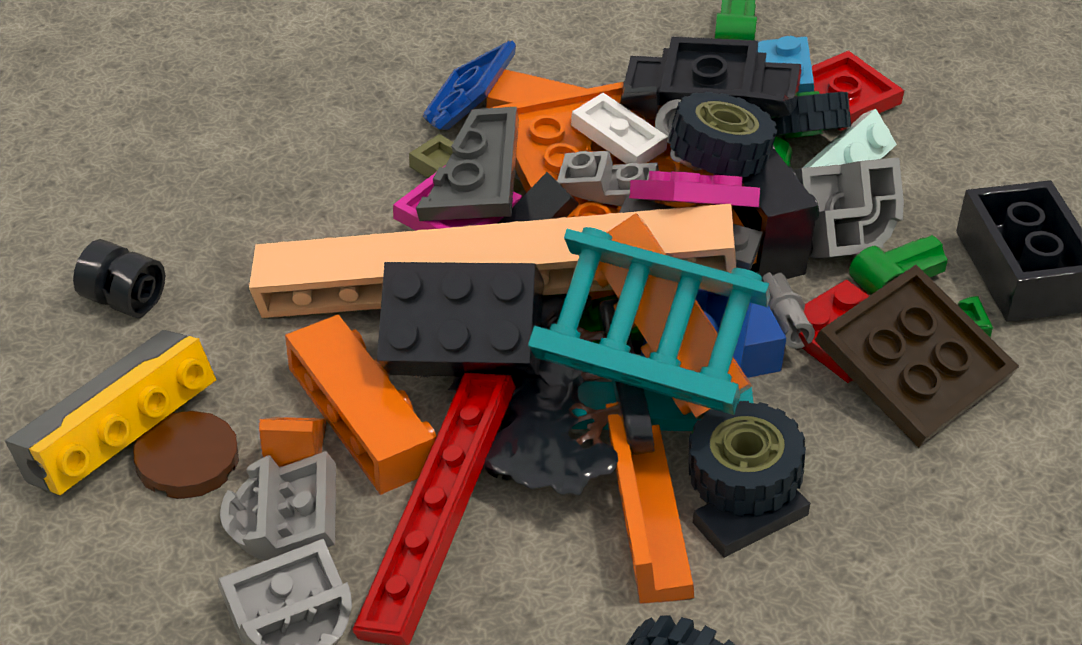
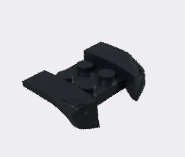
[620,37,801,120]

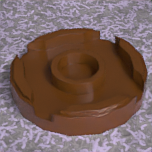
[134,411,239,499]

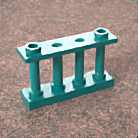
[528,227,770,415]

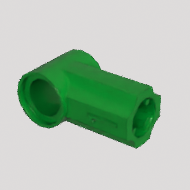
[714,0,757,40]
[849,235,948,295]

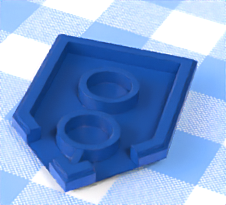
[423,41,516,130]

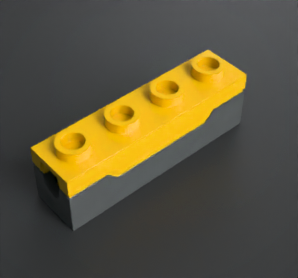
[5,330,216,495]

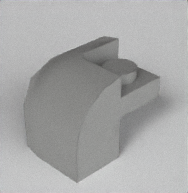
[794,158,904,258]

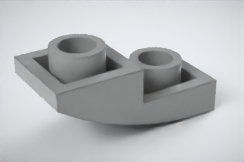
[557,151,659,206]

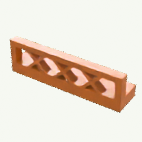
[606,402,694,603]

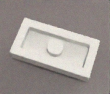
[571,93,668,164]

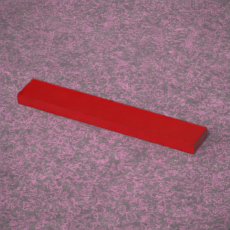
[352,373,516,645]

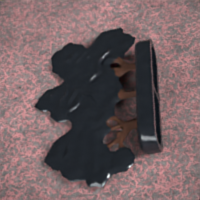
[448,294,655,495]

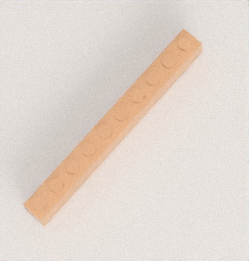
[249,204,736,318]

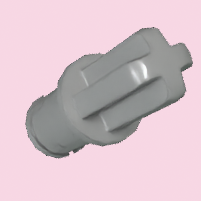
[762,272,815,349]

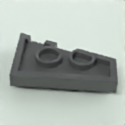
[416,107,519,221]

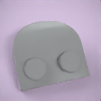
[220,451,336,560]
[218,539,352,645]

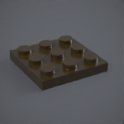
[815,265,1019,448]

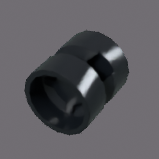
[73,239,166,318]

